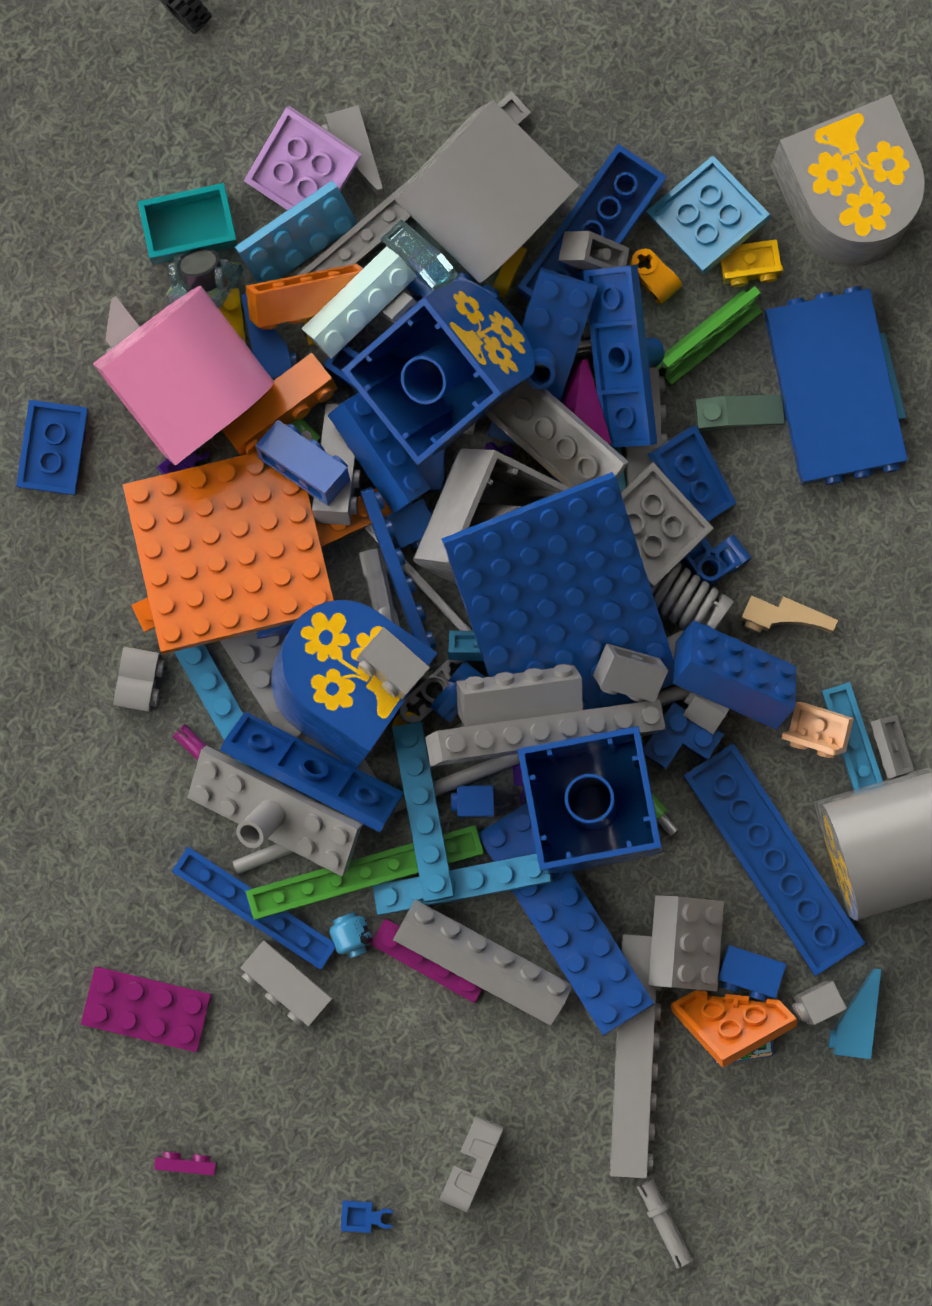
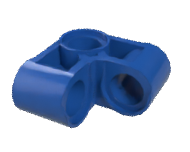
[681,535,752,586]

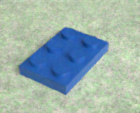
[16,400,89,496]
[647,425,736,521]

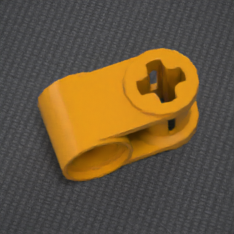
[630,248,683,305]

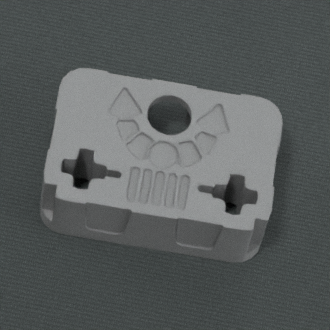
[439,1115,503,1212]

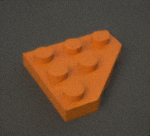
[671,990,797,1068]

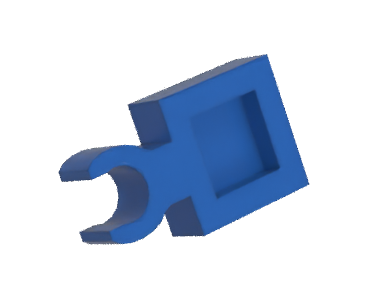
[341,1200,393,1233]

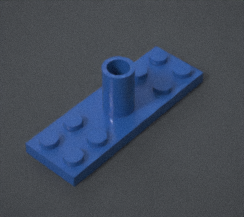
[583,265,664,448]
[487,268,598,445]
[220,711,404,832]

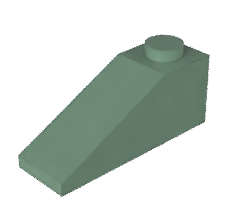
[694,395,785,433]

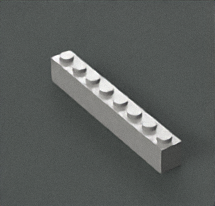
[425,700,666,767]
[610,935,662,1178]

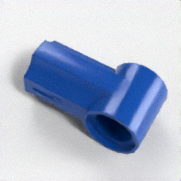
[430,661,485,723]

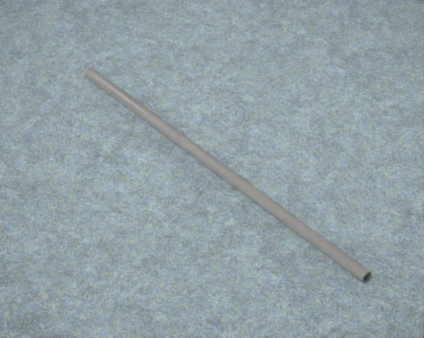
[232,685,690,875]

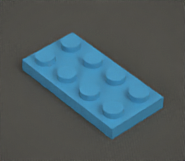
[235,181,358,283]

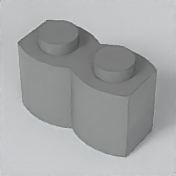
[113,647,165,712]

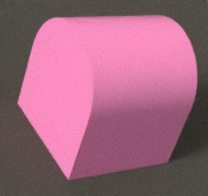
[93,286,274,466]

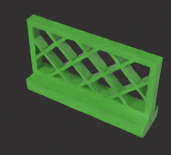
[655,286,762,386]

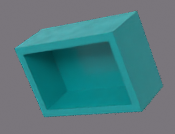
[137,183,238,265]

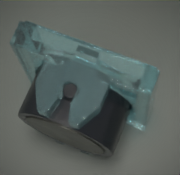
[165,248,243,308]

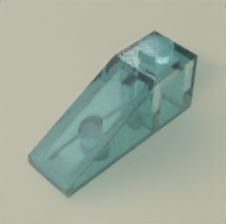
[380,219,460,292]

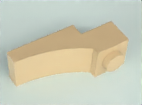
[740,595,838,633]

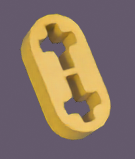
[493,246,527,299]

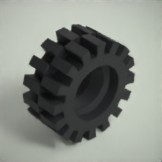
[161,0,212,34]

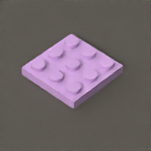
[244,106,362,210]

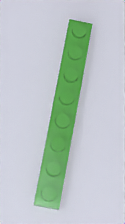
[246,825,484,921]

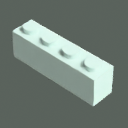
[301,246,417,359]

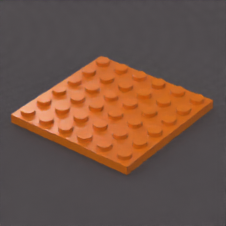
[123,452,334,655]

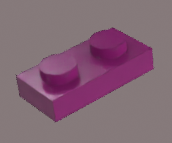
[154,1151,217,1175]

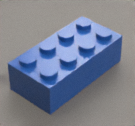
[673,620,796,730]

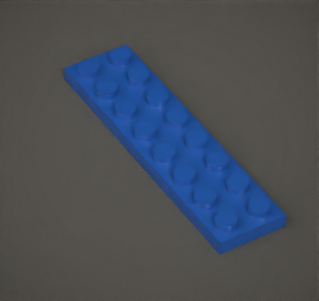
[683,743,865,976]
[478,803,655,1037]

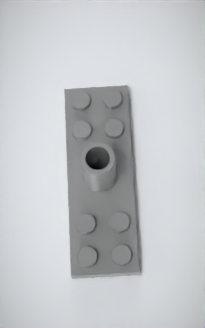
[187,745,362,876]

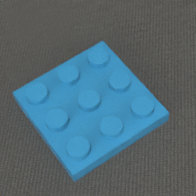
[646,156,771,275]

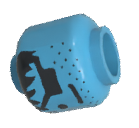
[329,912,373,958]

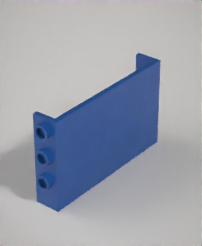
[764,286,907,485]

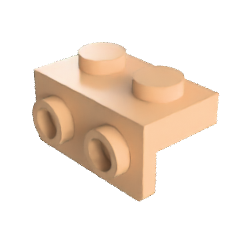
[782,701,854,758]

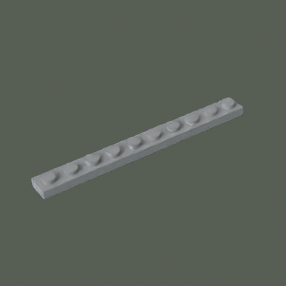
[298,92,531,275]

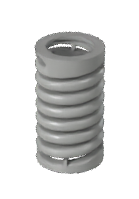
[651,562,734,630]

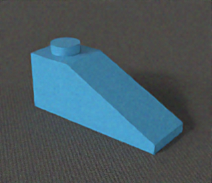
[828,969,881,1059]

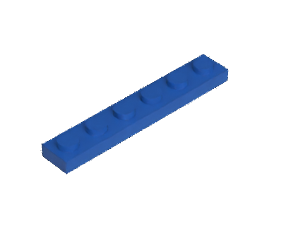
[359,487,436,649]
[171,847,335,970]

